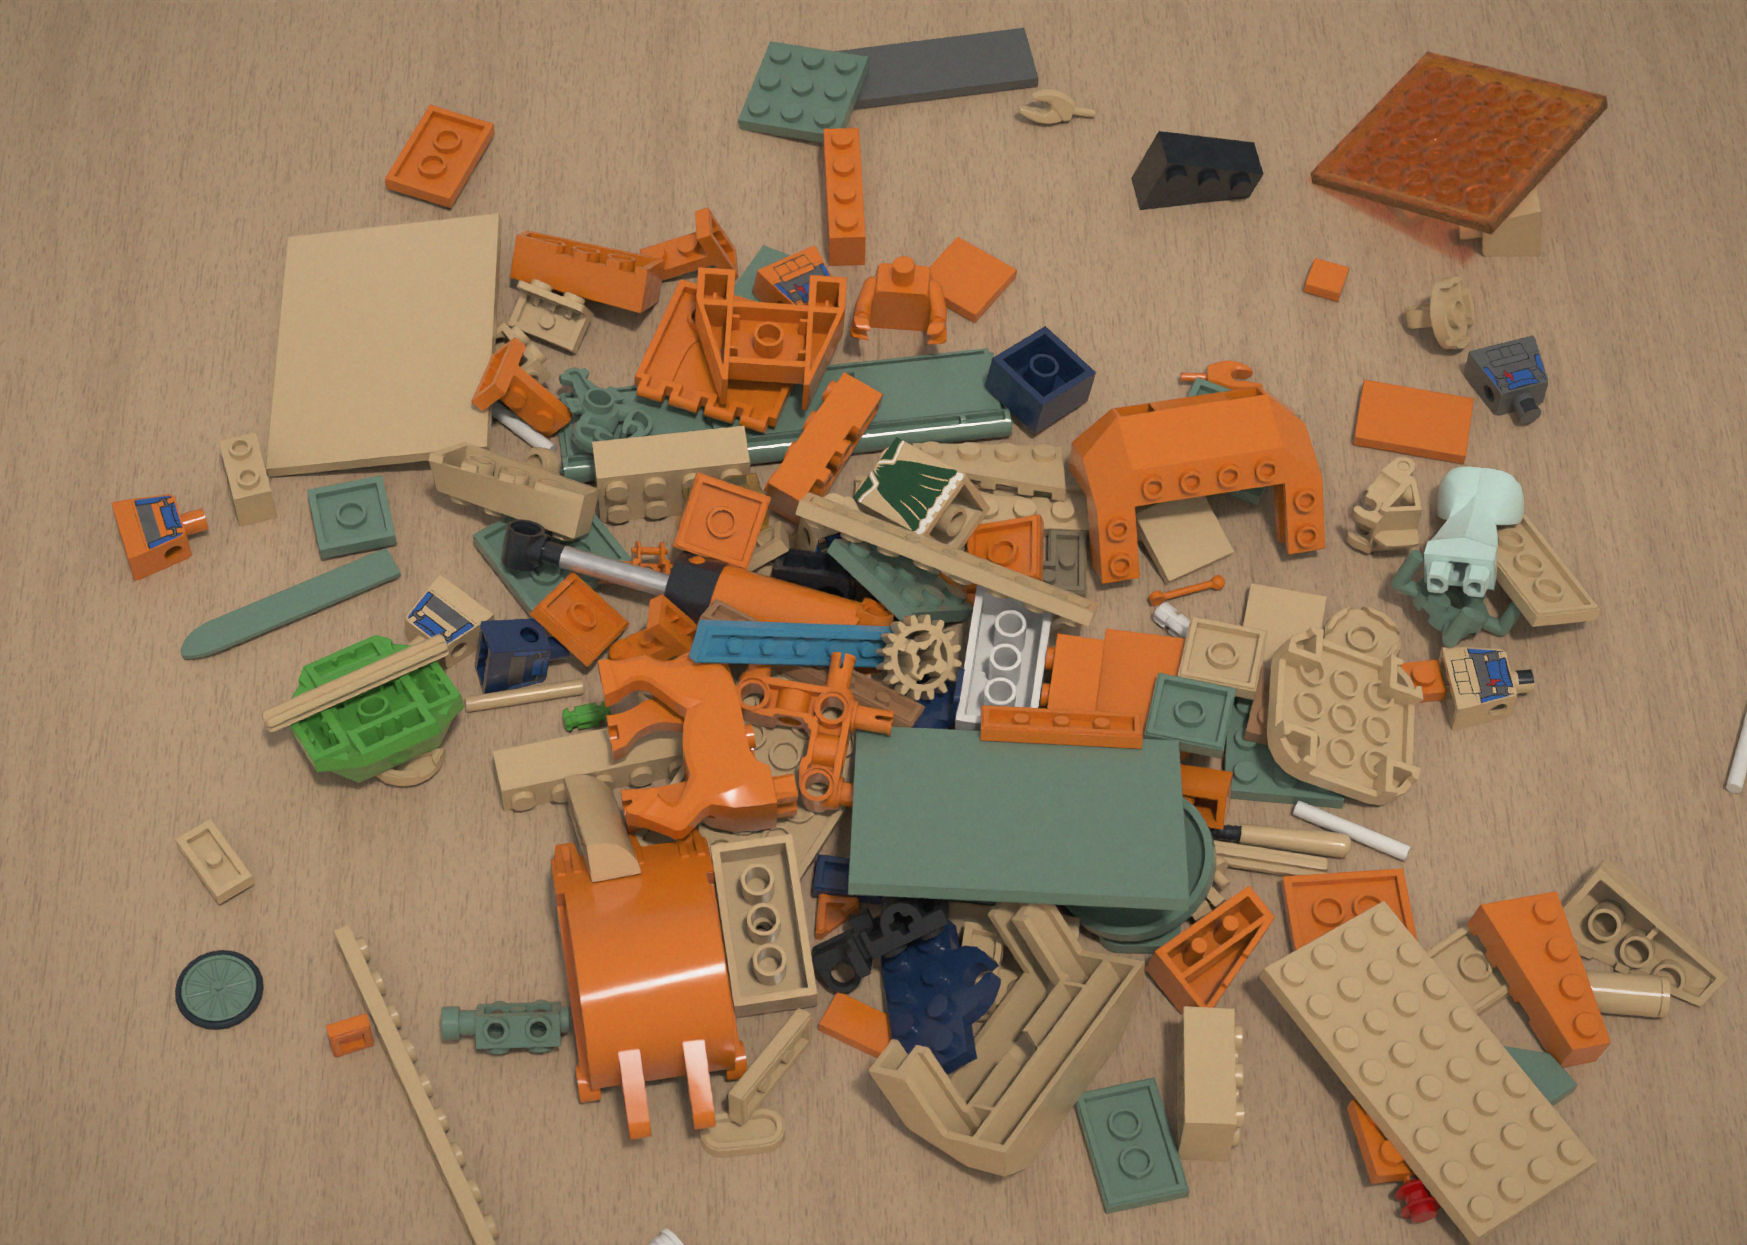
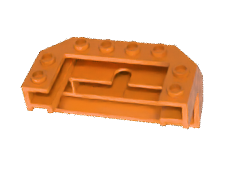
[1069,386,1326,584]

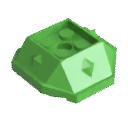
[288,635,464,783]

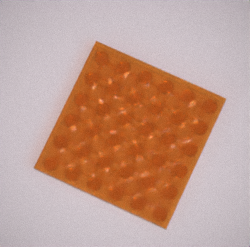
[1310,51,1608,235]

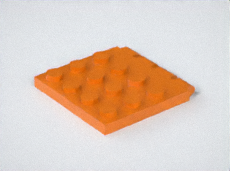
[635,279,794,434]

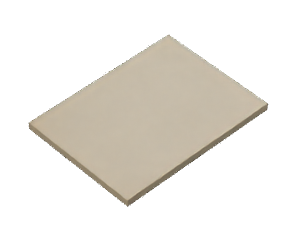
[265,213,502,477]

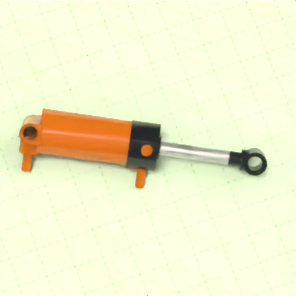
[501,519,895,676]

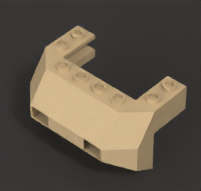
[868,902,1145,1177]

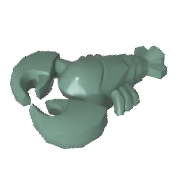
[559,367,653,453]

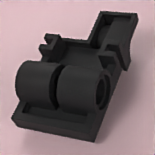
[811,896,949,993]

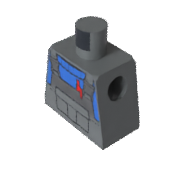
[1463,335,1548,424]

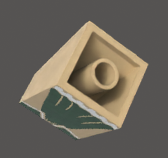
[853,437,990,550]

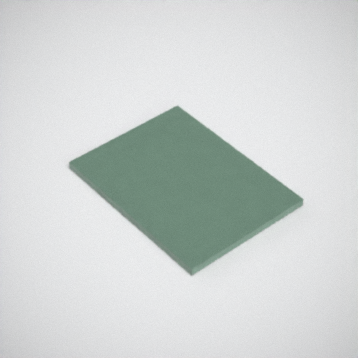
[848,727,1190,911]

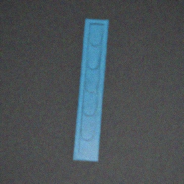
[689,620,893,668]

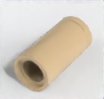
[1585,970,1671,1018]

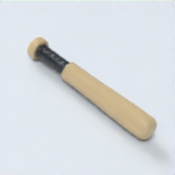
[1208,823,1351,858]

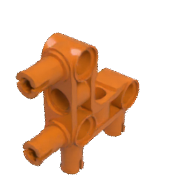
[736,652,895,812]

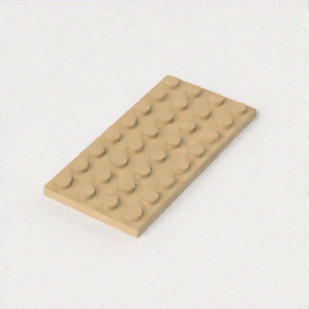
[1259,901,1597,1245]

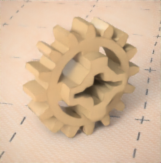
[876,614,962,700]

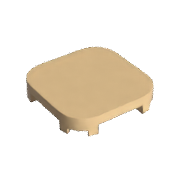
[1267,627,1424,805]

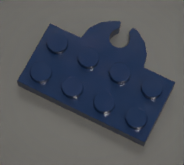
[880,920,1001,1074]

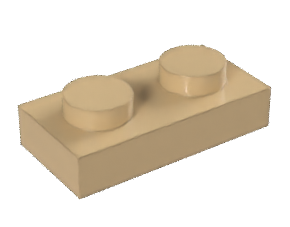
[175,819,254,905]

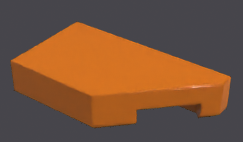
[815,894,860,940]

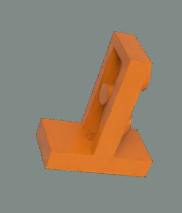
[640,207,738,281]
[471,337,572,438]
[608,594,697,661]

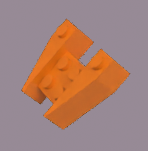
[695,267,847,410]

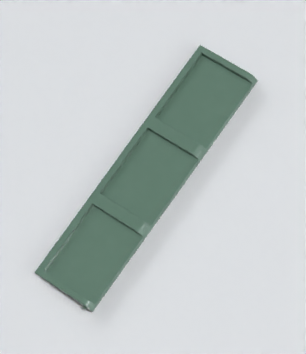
[558,348,1013,483]

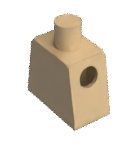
[1458,185,1541,257]

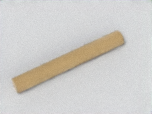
[465,679,584,712]

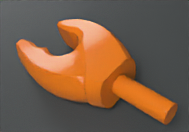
[1180,360,1263,390]

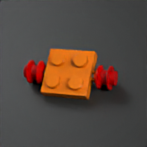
[1347,1099,1441,1223]

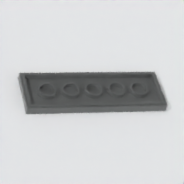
[836,28,1038,110]

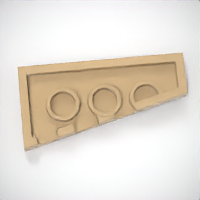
[912,441,1066,501]

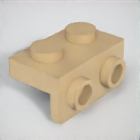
[507,279,593,354]

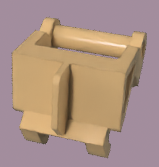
[1346,456,1422,554]

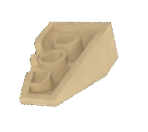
[1562,857,1729,1007]

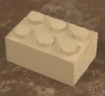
[1176,1006,1244,1162]

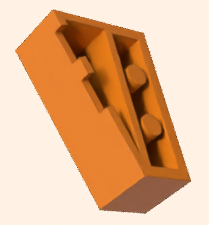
[1145,886,1275,1014]

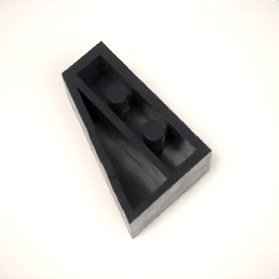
[1131,131,1264,210]

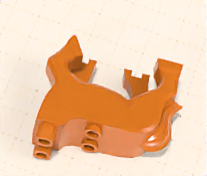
[598,652,798,839]

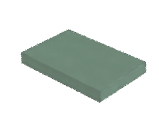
[1074,1077,1190,1214]

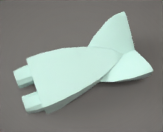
[1424,467,1524,598]

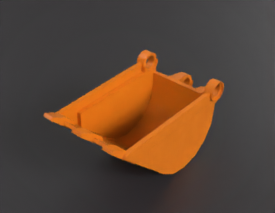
[550,827,748,1140]

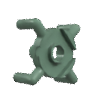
[1391,550,1522,648]

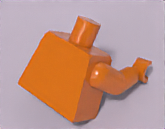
[850,256,947,345]

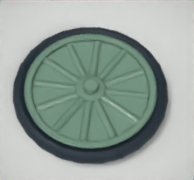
[175,950,264,1030]

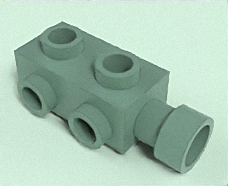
[441,999,570,1054]

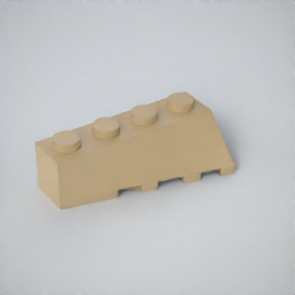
[429,442,600,541]

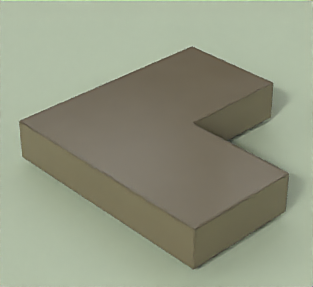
[1043,530,1087,598]

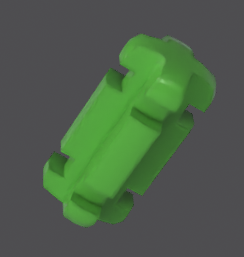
[562,701,611,731]

